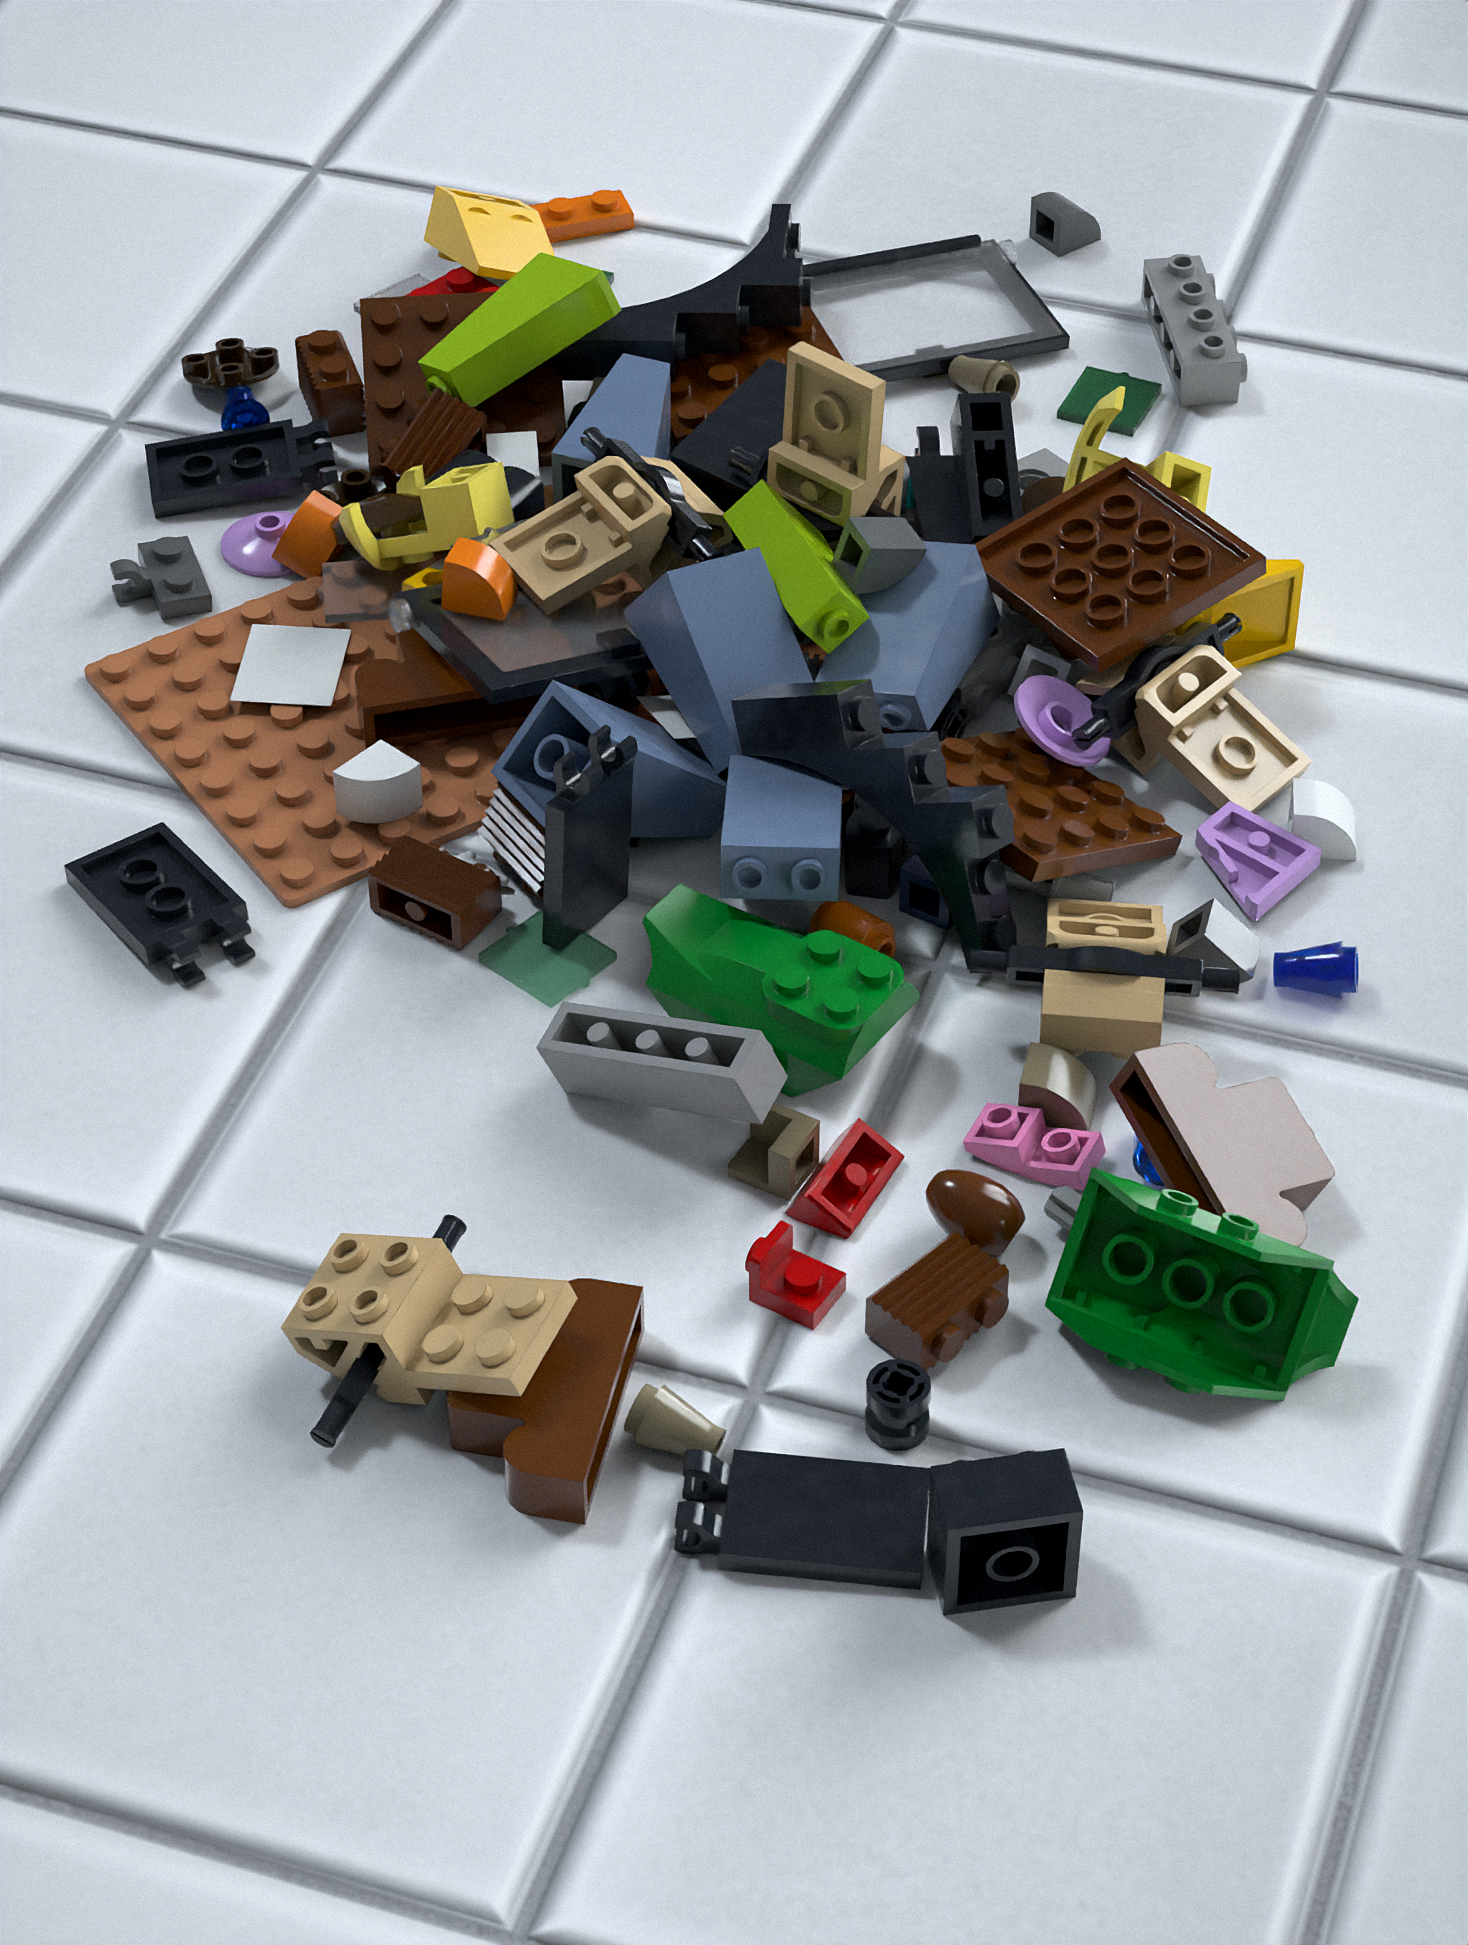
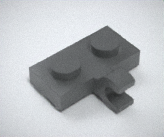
[110,536,212,620]

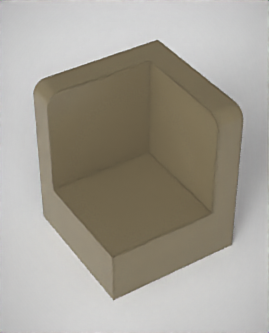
[728,1102,820,1202]

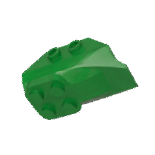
[642,883,921,1098]
[1044,1167,1359,1401]

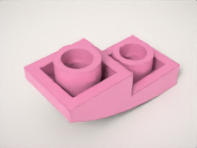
[963,1103,1106,1191]

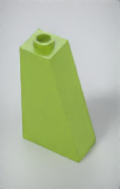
[418,252,622,407]
[723,479,870,654]

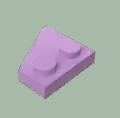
[1195,801,1322,921]

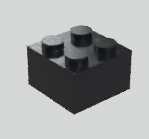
[926,1448,1084,1616]

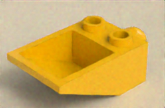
[423,186,555,280]
[1166,559,1305,669]

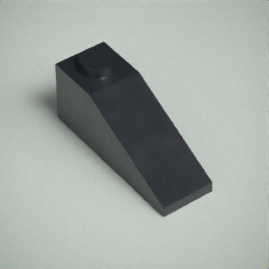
[950,392,1023,541]

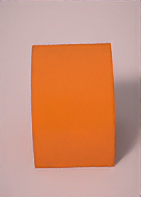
[271,490,346,579]
[441,537,518,621]

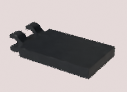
[145,419,339,519]
[905,426,981,545]
[542,724,638,952]
[64,822,256,988]
[674,1449,930,1590]

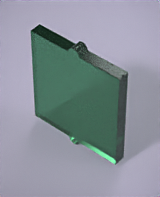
[1057,366,1162,437]
[478,908,617,1008]

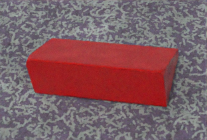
[785,1118,905,1239]

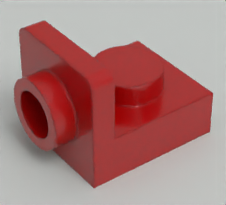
[745,1220,846,1330]

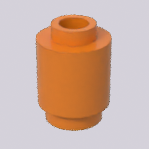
[809,901,896,958]

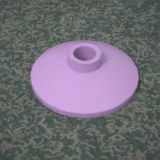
[221,511,296,577]
[1014,675,1111,767]

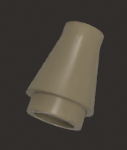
[948,355,1020,403]
[624,1384,726,1456]

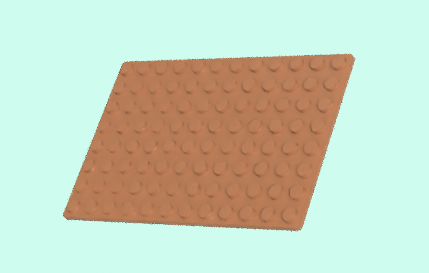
[84,484,827,908]

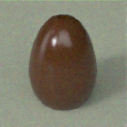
[925,1169,1026,1257]

